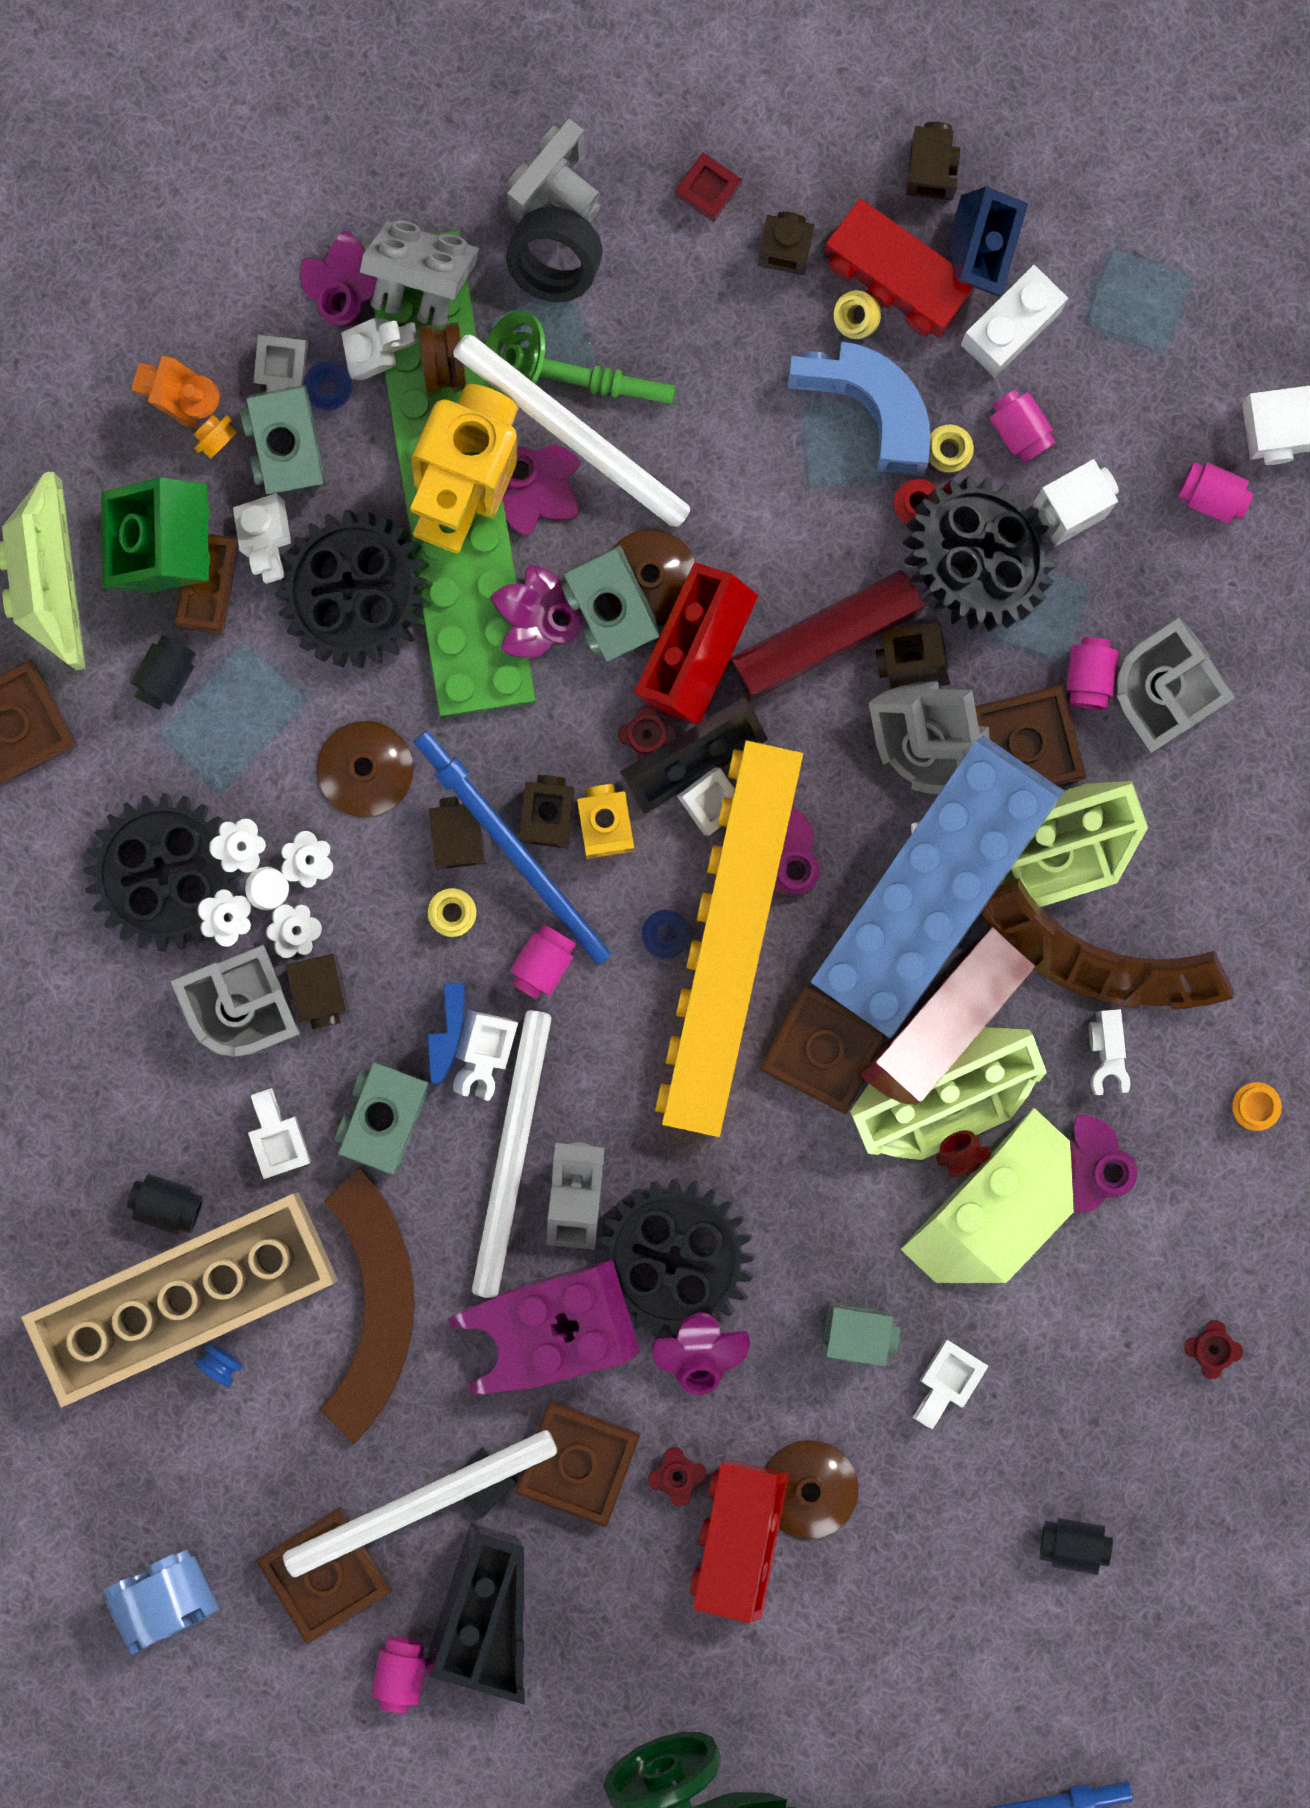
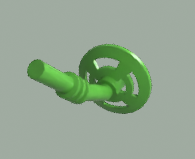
[483,310,676,404]

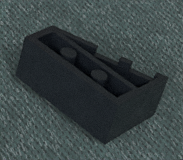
[426,1523,525,1705]

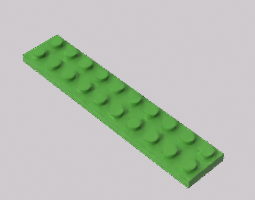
[364,230,536,718]

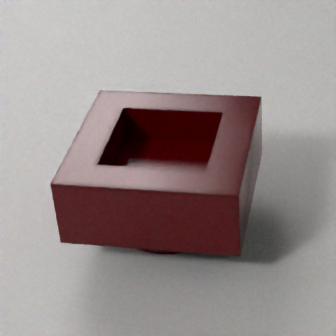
[675,152,742,222]

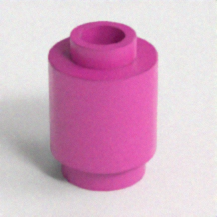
[989,389,1056,464]
[1177,461,1254,525]
[1065,637,1119,710]
[509,924,576,1000]
[370,1636,428,1713]

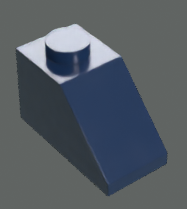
[948,186,1028,297]

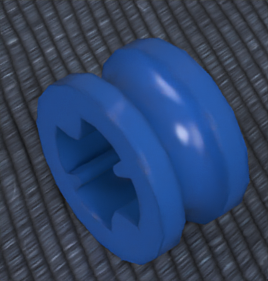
[194,1341,244,1387]

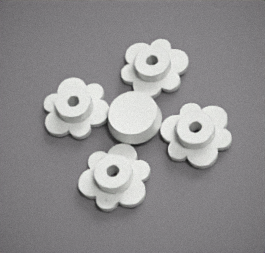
[197,819,333,958]

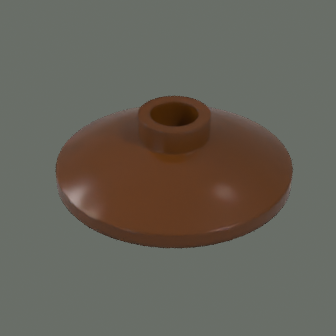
[605,529,696,624]
[317,721,413,817]
[766,1440,859,1539]

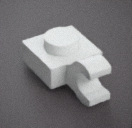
[341,318,418,380]
[233,493,291,584]
[1089,1009,1130,1095]
[248,1088,311,1179]
[912,1339,989,1429]

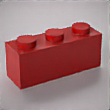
[824,198,975,339]
[634,562,759,725]
[690,1460,789,1623]

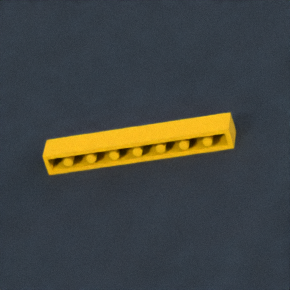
[655,741,804,1137]

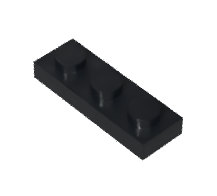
[620,697,768,814]

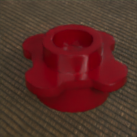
[618,706,676,760]
[936,1130,991,1178]
[1184,1320,1243,1379]
[648,1447,707,1506]

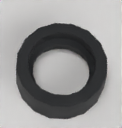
[506,207,603,302]

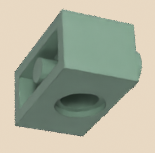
[240,385,326,495]
[562,545,662,662]
[335,1062,431,1175]
[822,1302,900,1367]

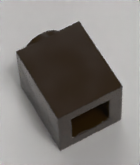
[429,796,486,870]
[285,954,350,1030]

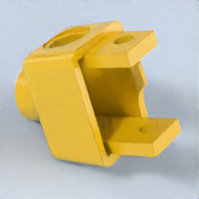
[410,384,519,555]

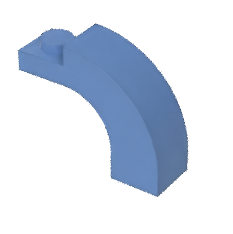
[787,342,930,476]

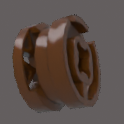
[419,322,466,395]

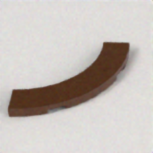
[980,878,1234,1009]
[320,1167,415,1445]

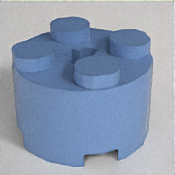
[103,1549,221,1656]

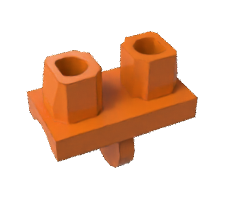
[132,356,220,429]

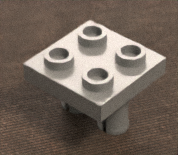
[506,118,600,224]
[360,221,479,327]

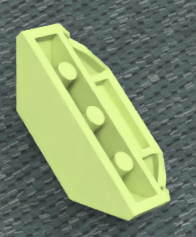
[0,472,86,670]
[1000,781,1148,907]
[850,1027,1047,1160]
[900,1107,1074,1283]

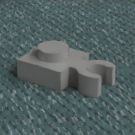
[253,335,308,392]

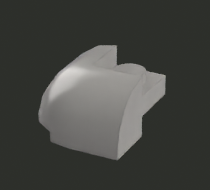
[1117,617,1236,753]
[868,681,990,794]
[170,945,300,1057]

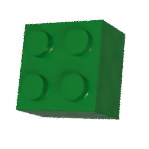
[101,477,210,593]

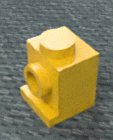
[577,784,635,859]

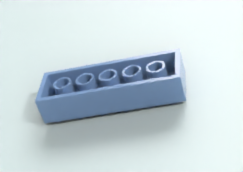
[811,735,1065,1039]

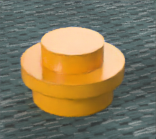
[193,415,237,459]
[1232,1082,1282,1131]

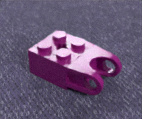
[448,1259,640,1395]

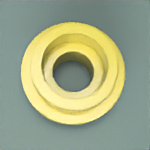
[834,290,881,339]
[929,424,974,473]
[428,888,477,937]

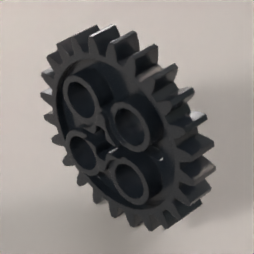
[903,476,1057,632]
[275,510,433,668]
[84,793,244,952]
[595,1178,755,1339]

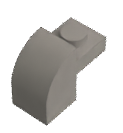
[546,1142,605,1250]

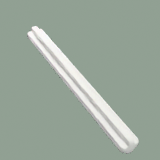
[453,335,690,527]
[472,1010,551,1298]
[283,1430,557,1577]

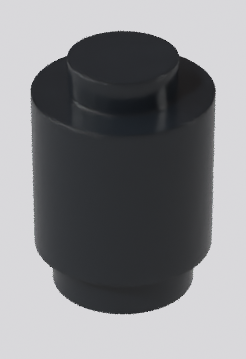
[130,635,196,711]
[127,1174,203,1234]
[1039,1518,1113,1575]

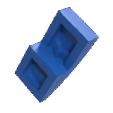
[428,983,466,1084]

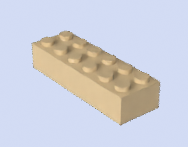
[21,1192,339,1408]

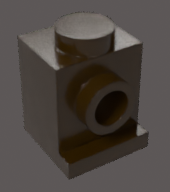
[906,122,960,200]
[758,212,815,276]
[876,621,950,689]
[519,775,575,849]

